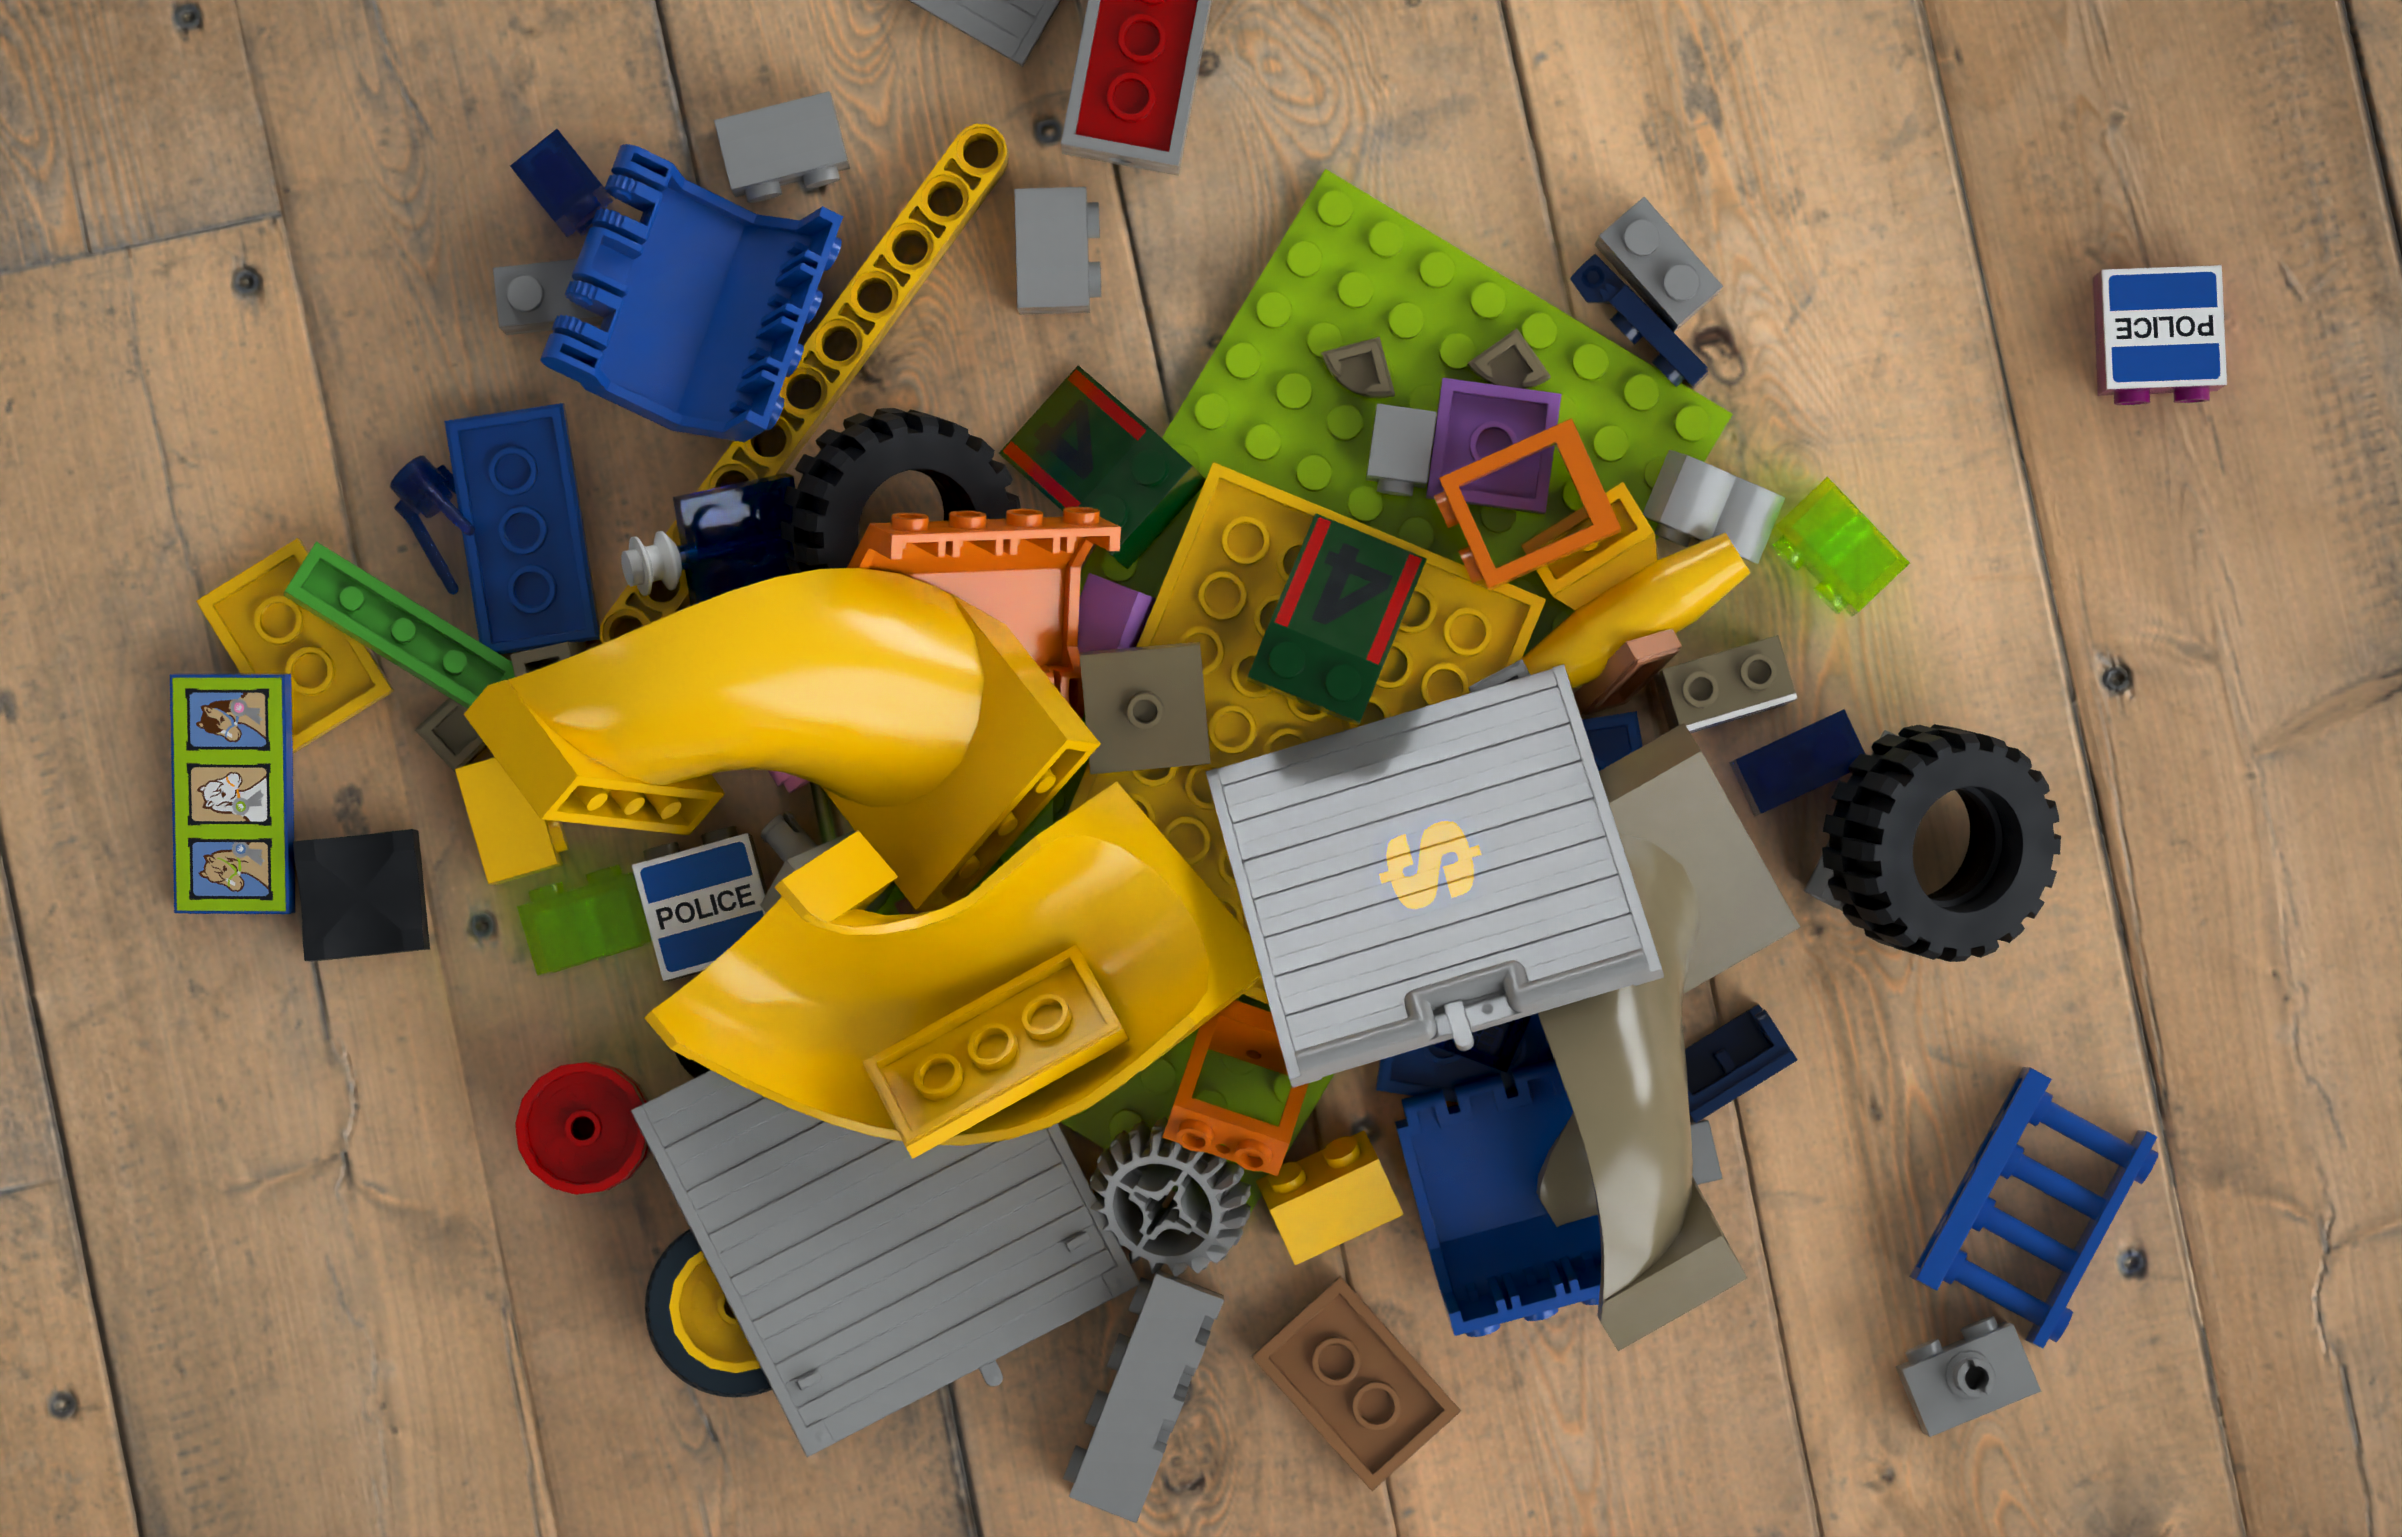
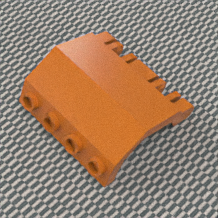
[847,507,1121,720]

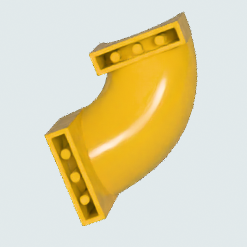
[463,568,1101,911]
[644,781,1261,1146]

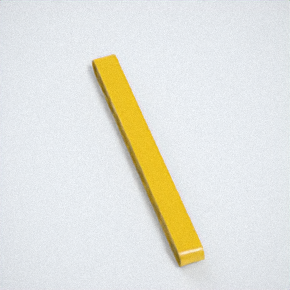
[599,124,1009,644]

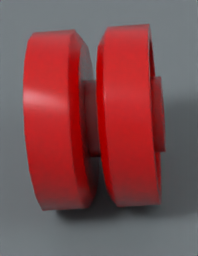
[515,1062,650,1195]

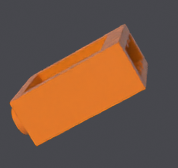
[1434,418,1621,591]
[1162,1000,1309,1177]

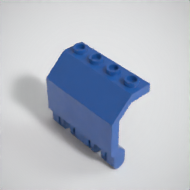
[540,144,843,442]

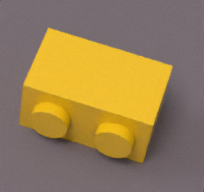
[455,757,569,885]
[1256,1131,1404,1265]

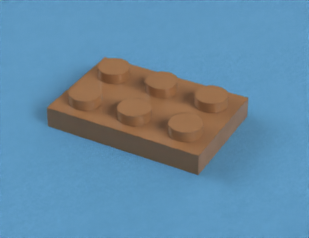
[1251,1276,1461,1491]

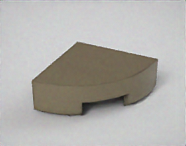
[1467,328,1551,389]
[1321,337,1395,398]

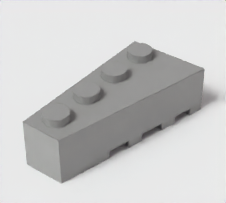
[1063,1270,1224,1523]

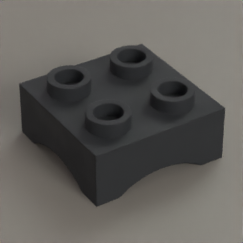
[293,829,430,962]

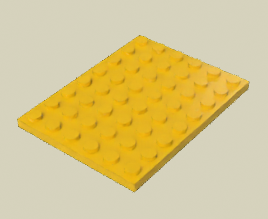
[1067,462,1546,1005]

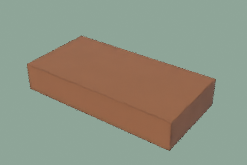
[1574,629,1682,716]

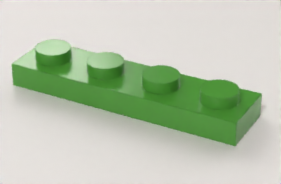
[283,541,515,709]

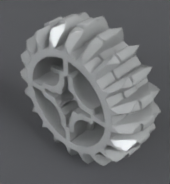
[1089,1116,1251,1278]

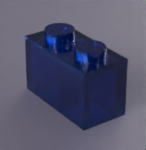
[510,129,613,237]
[1729,709,1865,816]

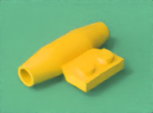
[1521,482,1750,689]

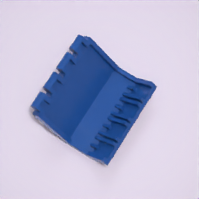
[1394,1058,1601,1337]

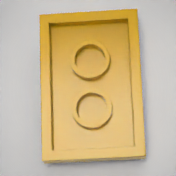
[196,538,394,754]

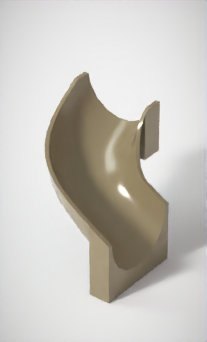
[1536,723,1800,1351]

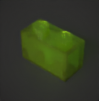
[1772,476,1910,616]
[517,865,653,976]

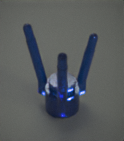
[390,455,475,595]

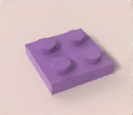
[1426,378,1561,514]

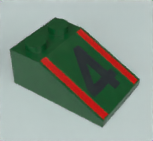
[999,365,1206,570]
[1247,513,1427,726]

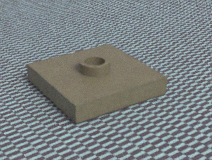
[1080,642,1211,774]

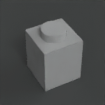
[1366,403,1437,496]

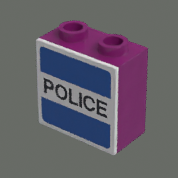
[2093,265,2227,405]

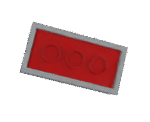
[1061,0,1212,176]

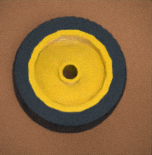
[645,1229,772,1398]

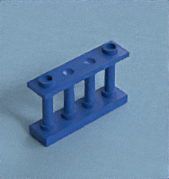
[1909,1067,2158,1349]

